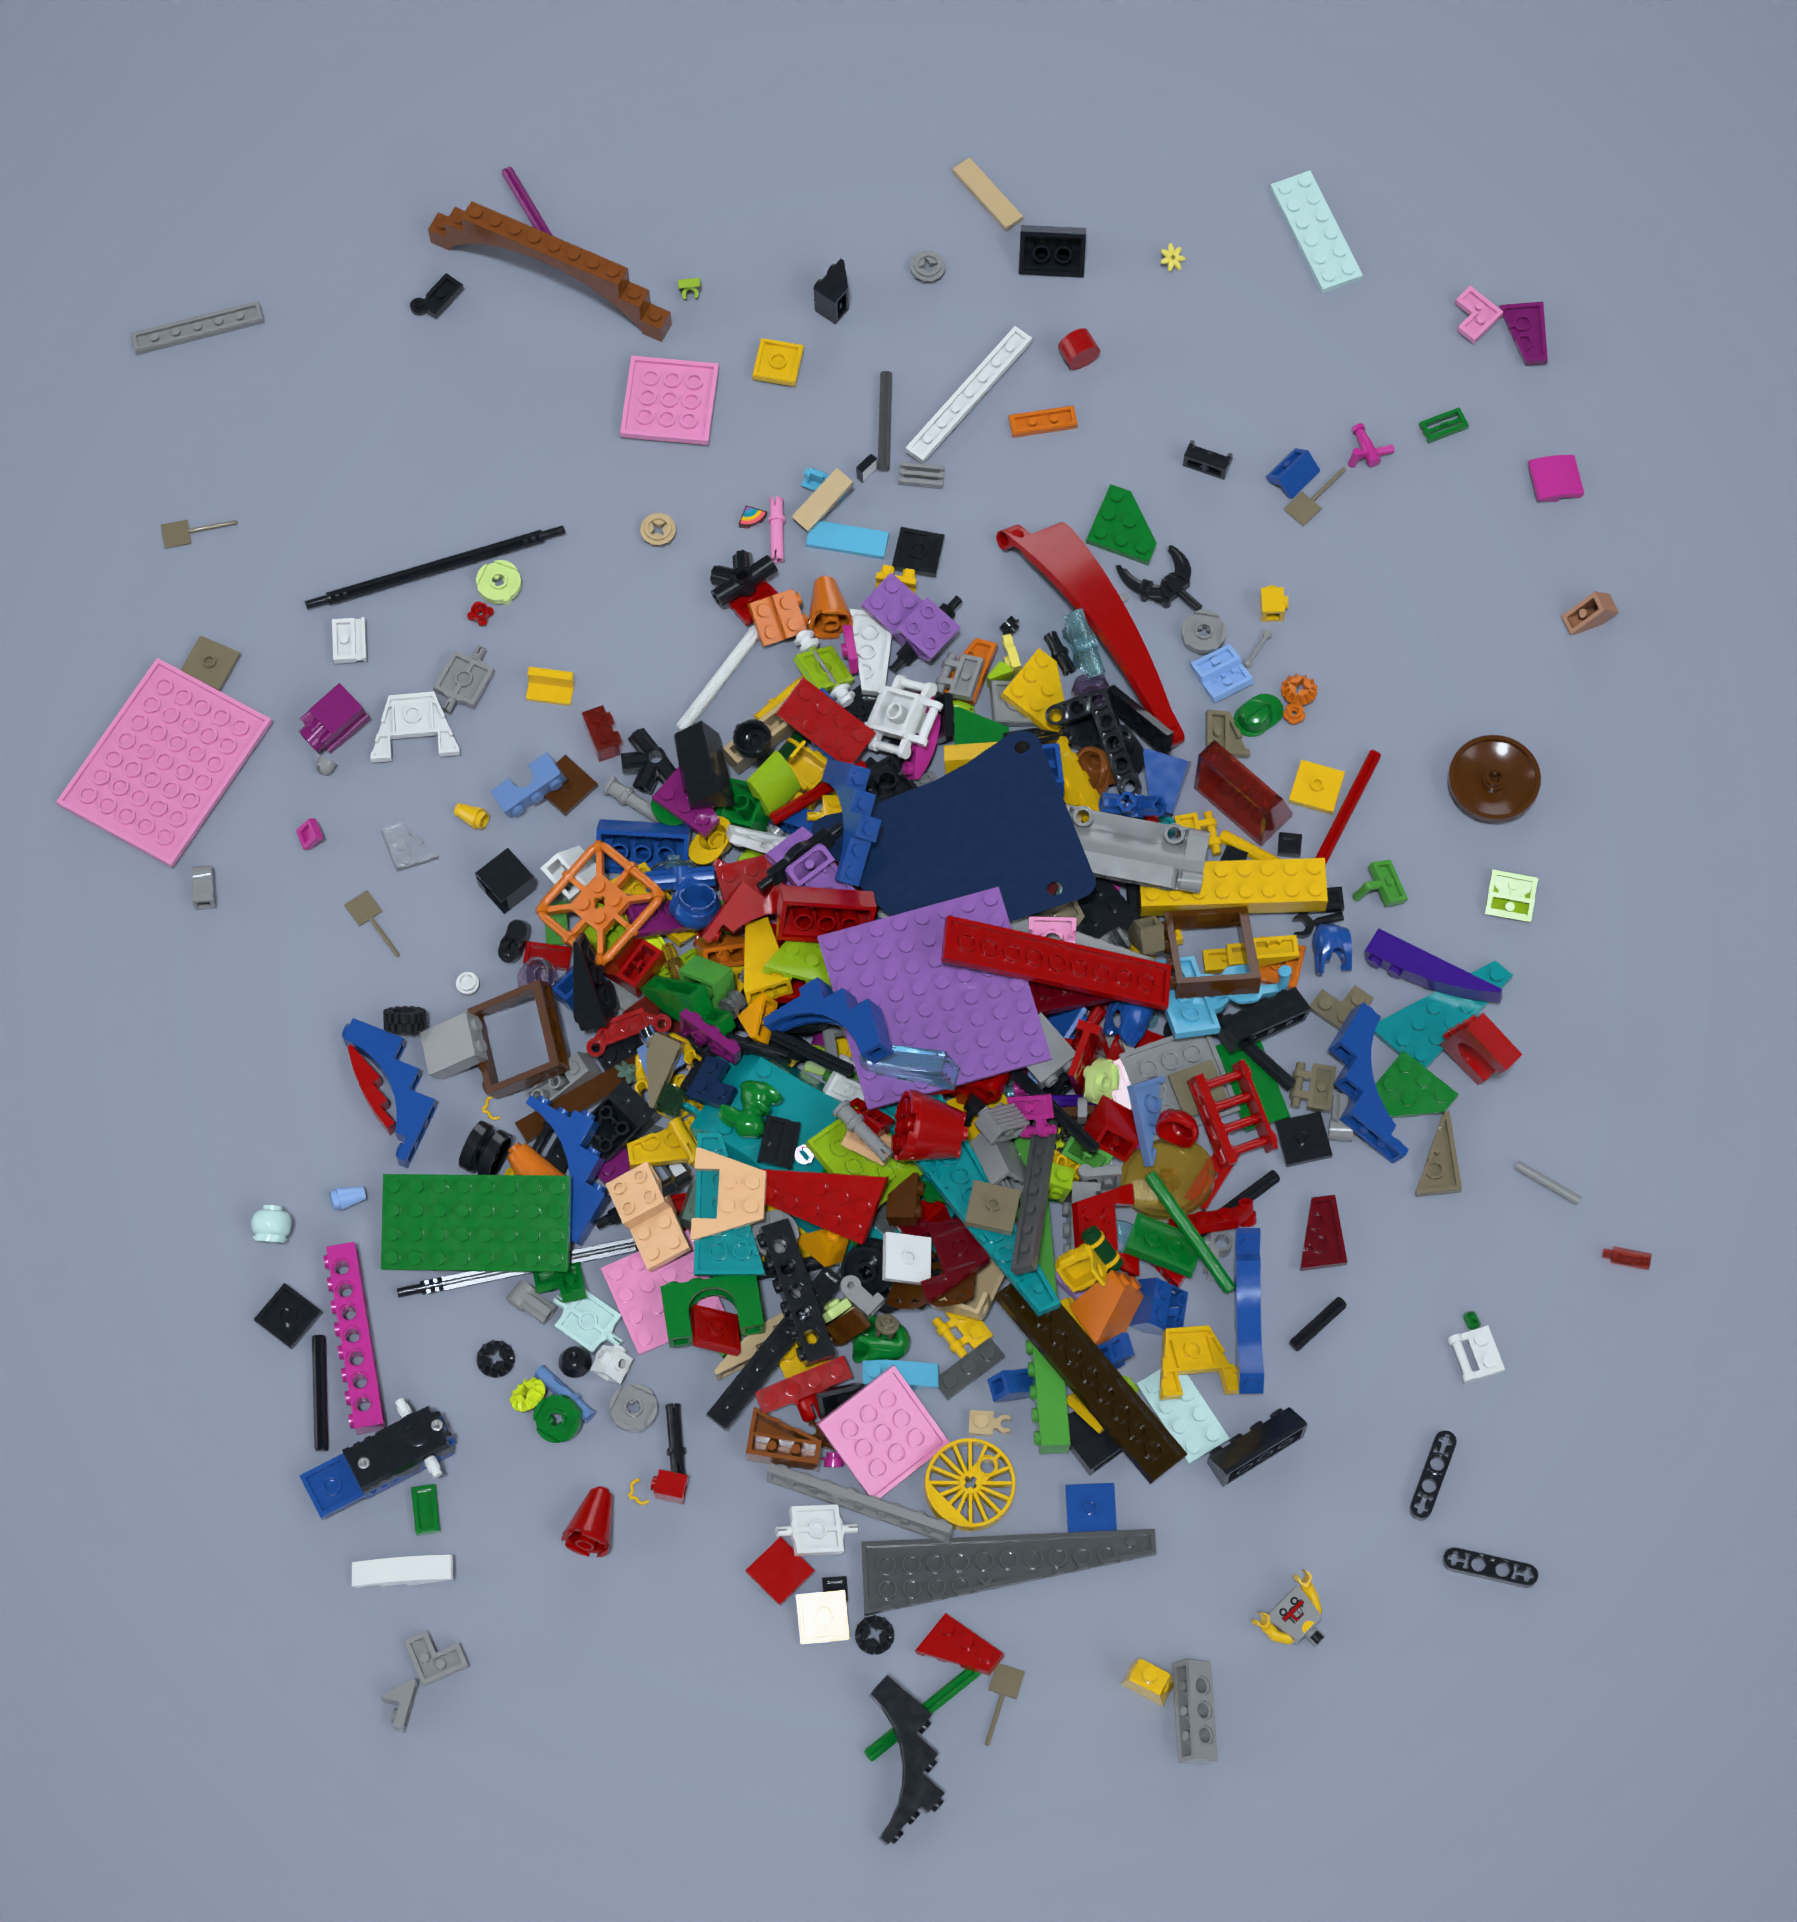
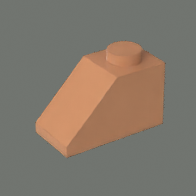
[1562,591,1619,635]

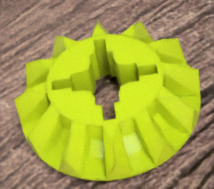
[509,1377,545,1412]

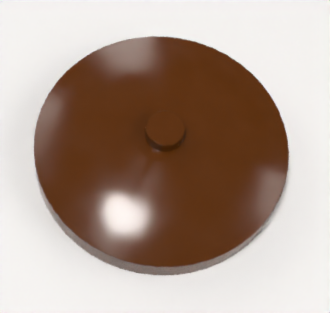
[1448,735,1541,822]

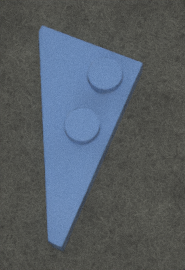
[1127,1076,1165,1167]

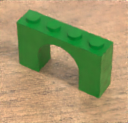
[660,1276,765,1348]

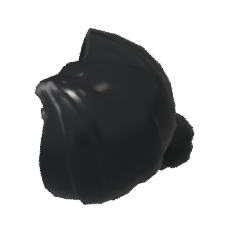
[733,719,772,767]

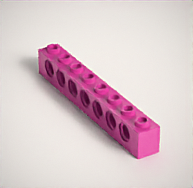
[323,1242,386,1435]

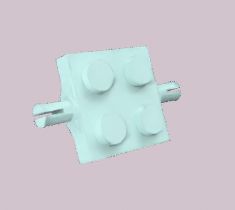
[553,1290,624,1355]

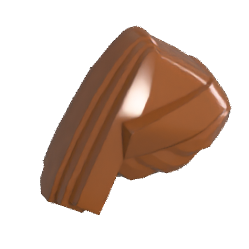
[1076,746,1116,796]

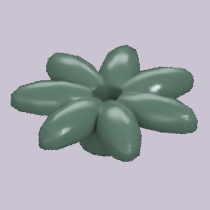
[615,1060,637,1084]

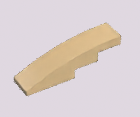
[714,1313,784,1381]

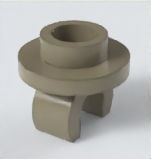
[875,1314,899,1339]

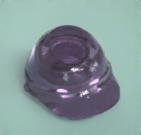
[1071,672,1109,706]
[517,956,557,987]

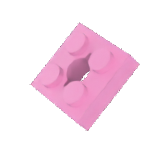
[1029,916,1076,943]

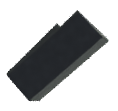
[674,721,735,807]

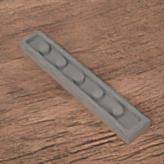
[131,301,264,355]

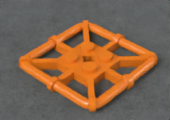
[536,840,665,967]

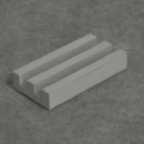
[898,462,945,489]

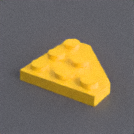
[1000,648,1064,732]

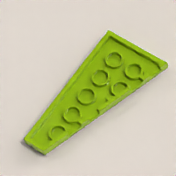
[763,941,833,992]

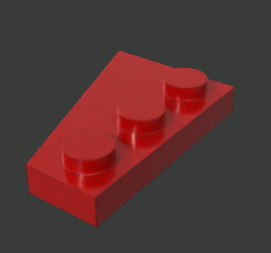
[915,1613,1004,1676]

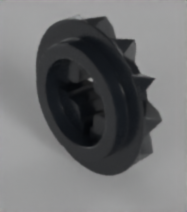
[476,1340,515,1378]
[855,1615,894,1655]

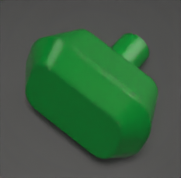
[1463,1311,1481,1330]

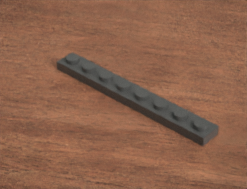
[1011,1118,1058,1275]

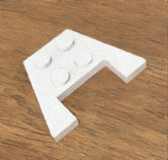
[370,691,460,763]

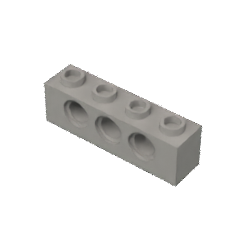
[1172,1659,1218,1765]

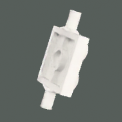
[775,1504,858,1556]

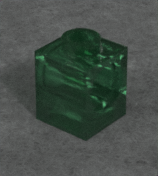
[656,1082,689,1119]

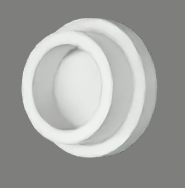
[456,972,479,995]

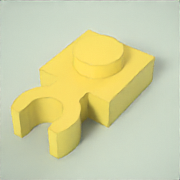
[1002,634,1021,677]

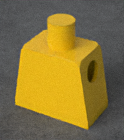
[1121,1658,1174,1707]

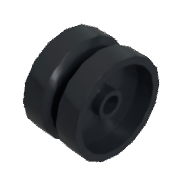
[459,1121,513,1175]
[840,1237,891,1296]

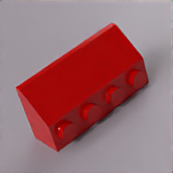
[776,885,876,943]

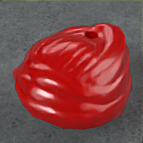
[1155,1109,1199,1148]

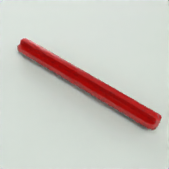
[1315,750,1381,866]

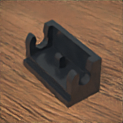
[1183,440,1233,480]

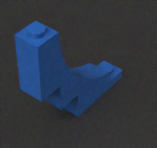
[1328,1002,1409,1164]
[342,1018,437,1169]
[1234,1228,1264,1394]

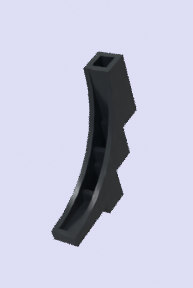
[869,1675,945,1845]

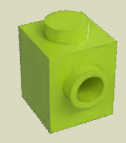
[1047,1163,1075,1202]

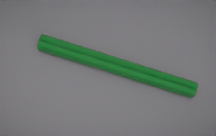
[1145,1171,1236,1294]
[864,1669,982,1761]

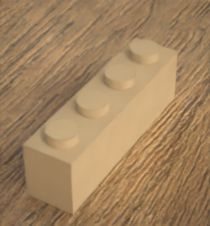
[723,699,795,775]

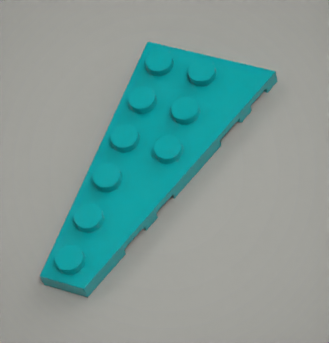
[1374,960,1513,1068]
[694,1133,766,1276]

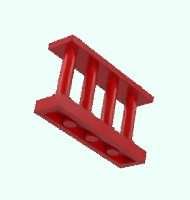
[1187,1059,1278,1169]

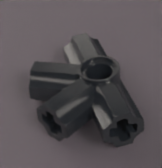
[710,550,778,607]
[621,728,676,794]

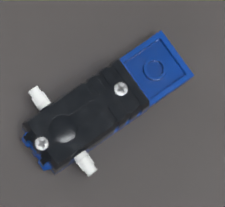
[299,1398,456,1520]

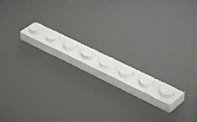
[905,326,1032,464]

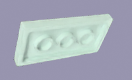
[1136,1369,1230,1466]

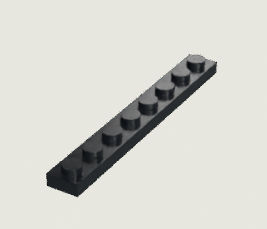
[706,1267,842,1430]

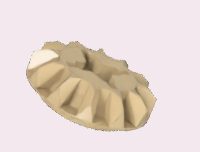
[640,513,676,547]

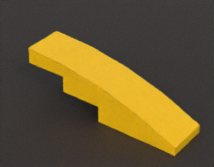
[1202,935,1300,974]

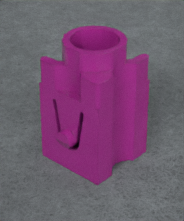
[298,683,371,754]

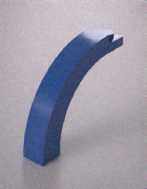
[987,1333,1135,1402]

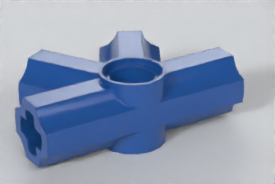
[1098,792,1167,820]
[645,866,717,895]

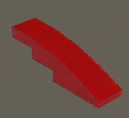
[347,1044,396,1136]

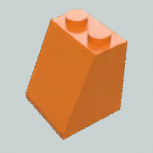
[1069,1270,1144,1345]

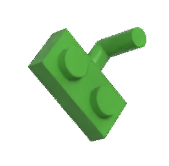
[1353,860,1408,906]

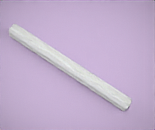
[677,625,759,731]

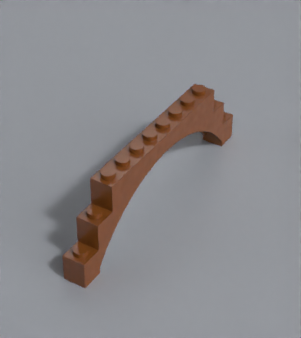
[428,201,672,342]

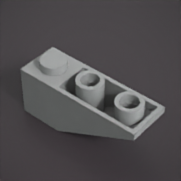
[525,1052,601,1111]

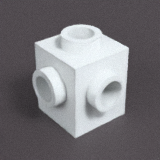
[590,1344,633,1384]

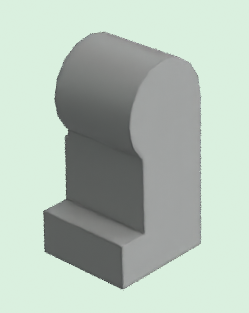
[192,865,216,910]
[840,1275,885,1320]

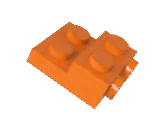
[747,589,808,647]

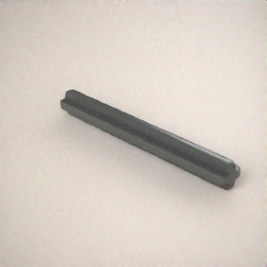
[878,371,892,471]

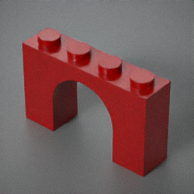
[1439,1013,1523,1085]

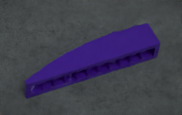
[1365,928,1502,1003]

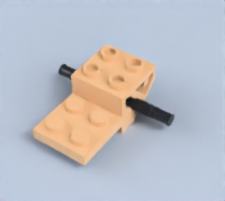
[594,1161,692,1272]

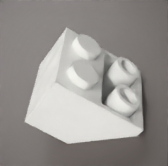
[540,846,609,903]

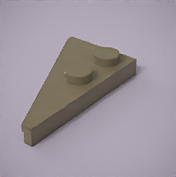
[1415,1111,1462,1197]

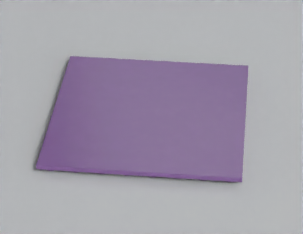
[817,887,1052,1111]

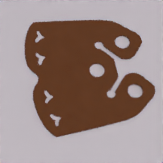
[886,1250,976,1309]

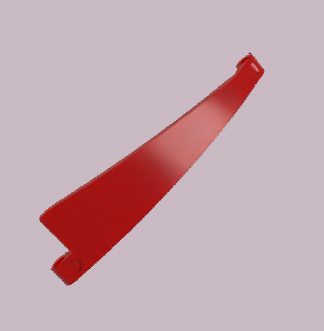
[996,522,1185,748]

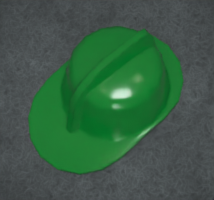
[1233,694,1284,737]

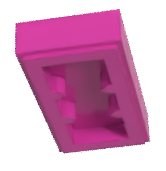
[841,625,859,674]

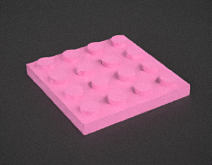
[620,356,719,445]
[601,1230,725,1356]
[816,1365,950,1499]

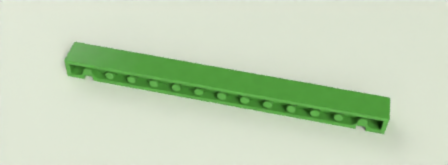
[1012,1136,1070,1454]

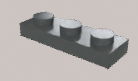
[938,1337,1005,1400]

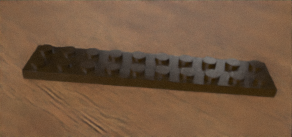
[994,1283,1188,1484]

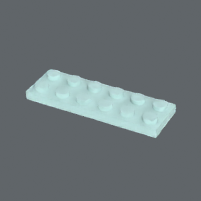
[1270,171,1363,294]

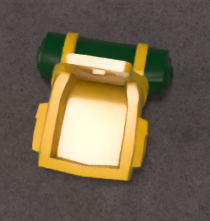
[778,733,827,792]
[1055,1225,1123,1293]

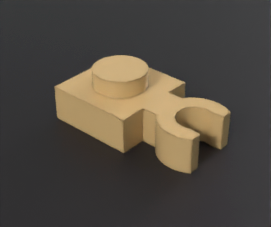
[968,1410,1011,1437]

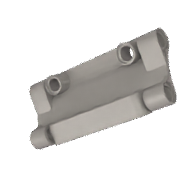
[1066,804,1210,894]

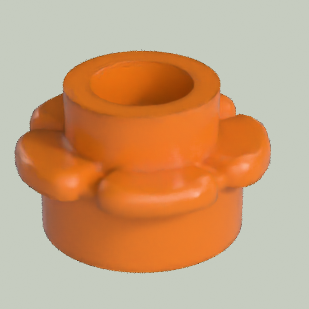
[1283,703,1305,725]

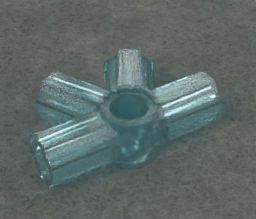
[1062,608,1106,679]

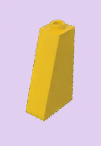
[744,917,793,1005]

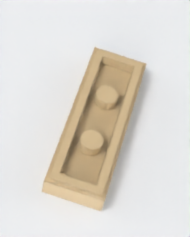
[792,468,854,533]

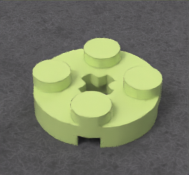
[476,560,522,605]
[1083,1058,1119,1105]

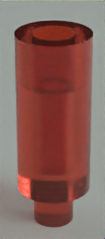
[1602,1246,1652,1270]

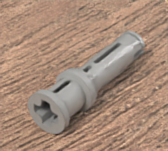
[603,776,660,823]
[832,1099,894,1163]

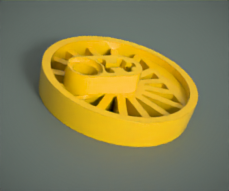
[923,1438,1016,1532]

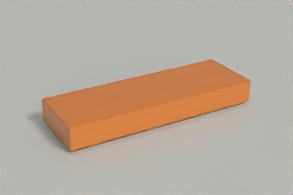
[1008,405,1078,438]

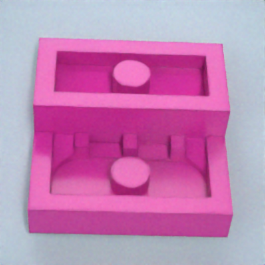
[1528,455,1584,502]

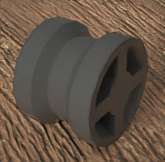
[718,990,748,1019]

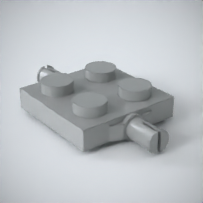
[433,645,495,713]

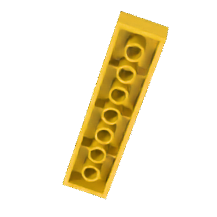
[1139,858,1328,917]

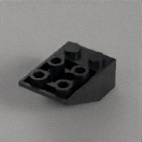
[588,1080,661,1163]

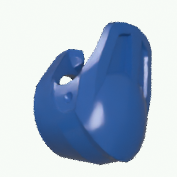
[1312,924,1352,976]
[1103,1000,1153,1047]

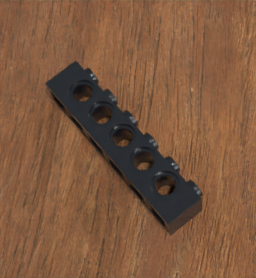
[757,1218,835,1367]

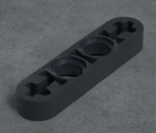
[1409,1430,1457,1521]
[1443,1548,1538,1588]

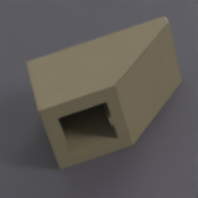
[1127,916,1165,955]

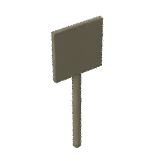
[1284,467,1346,527]
[161,520,238,549]
[344,890,400,957]
[985,1663,1025,1746]

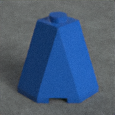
[1143,748,1191,817]

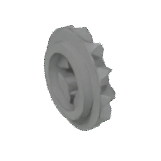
[910,251,945,283]

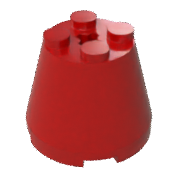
[891,1089,968,1162]

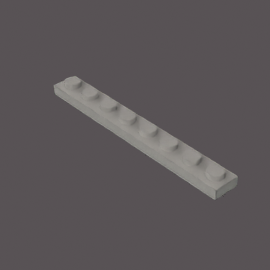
[767,1463,953,1544]

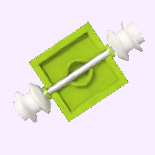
[793,630,855,707]

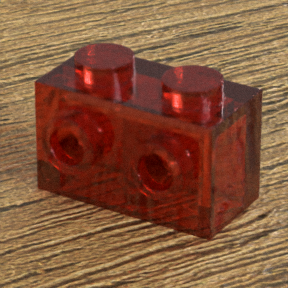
[582,705,622,762]

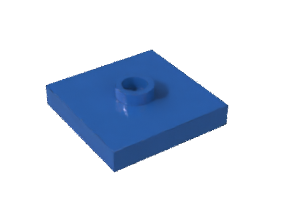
[1065,1483,1117,1533]

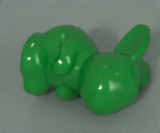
[718,1080,783,1138]

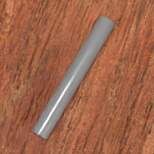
[1515,1161,1582,1205]

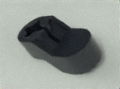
[498,920,531,963]

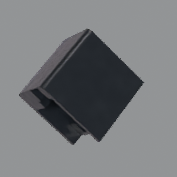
[475,848,537,914]

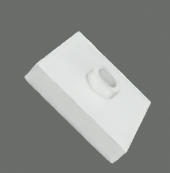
[882,1232,931,1285]

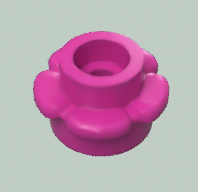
[821,1452,843,1467]

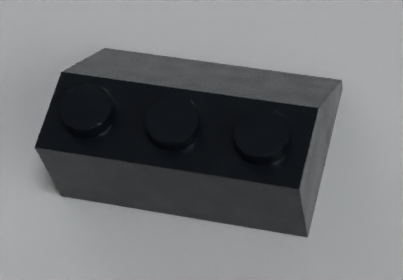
[1019,225,1086,277]

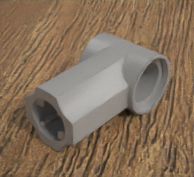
[1328,1093,1353,1142]
[506,1280,556,1325]

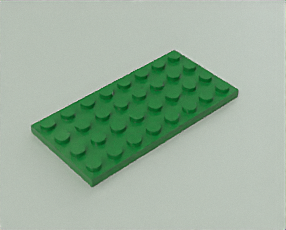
[381,1174,571,1272]

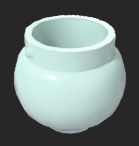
[251,1205,292,1243]

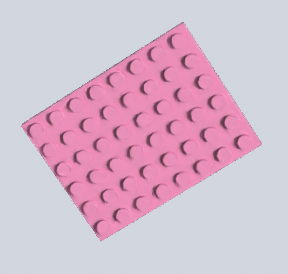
[56,658,272,868]

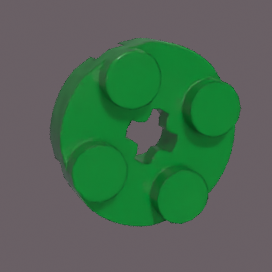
[533,1393,583,1443]

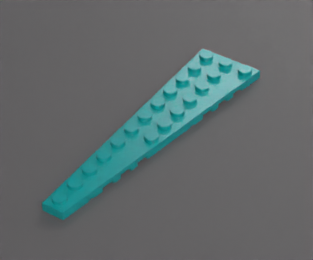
[864,1094,1061,1317]

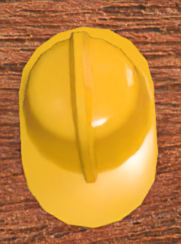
[688,816,732,865]

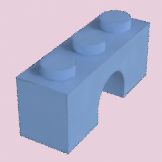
[491,752,567,818]

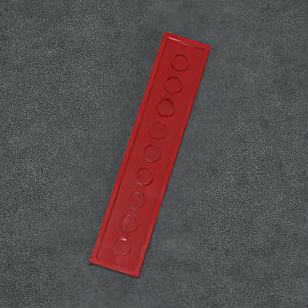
[941,915,1171,1011]

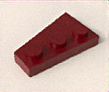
[1300,1195,1348,1271]

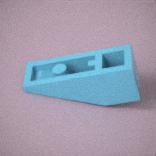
[863,1359,939,1390]

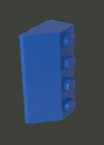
[596,819,691,874]

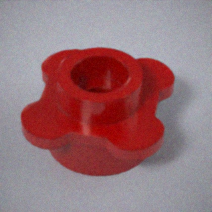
[467,601,494,626]

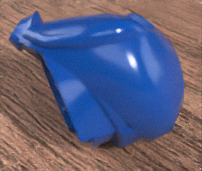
[669,876,720,931]

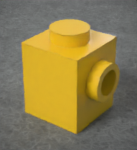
[1259,585,1288,622]

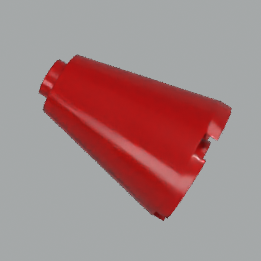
[561,1486,613,1557]

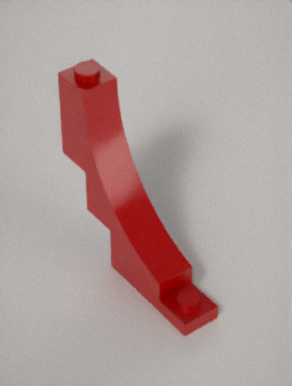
[698,881,787,944]

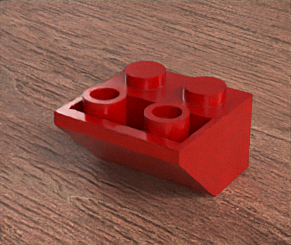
[603,937,666,997]
[1083,1095,1139,1163]

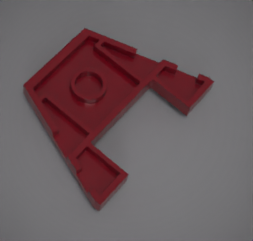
[900,1219,990,1304]

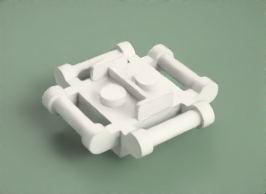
[864,674,943,759]

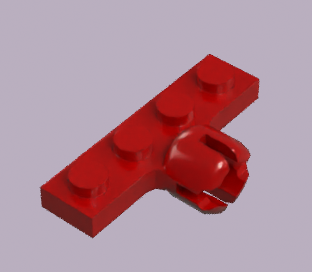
[754,1355,853,1423]

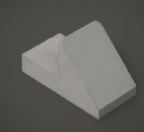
[381,1679,419,1733]

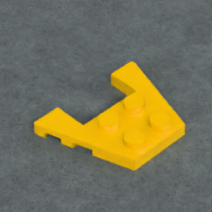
[1159,1325,1239,1400]

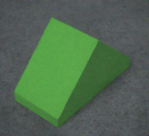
[1061,1136,1113,1168]

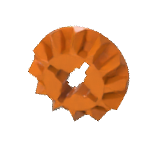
[1281,673,1318,705]

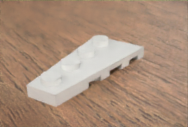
[850,609,892,696]

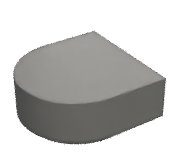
[1077,1097,1087,1124]

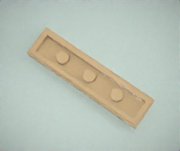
[953,157,1023,231]

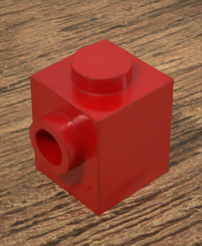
[650,1469,689,1504]

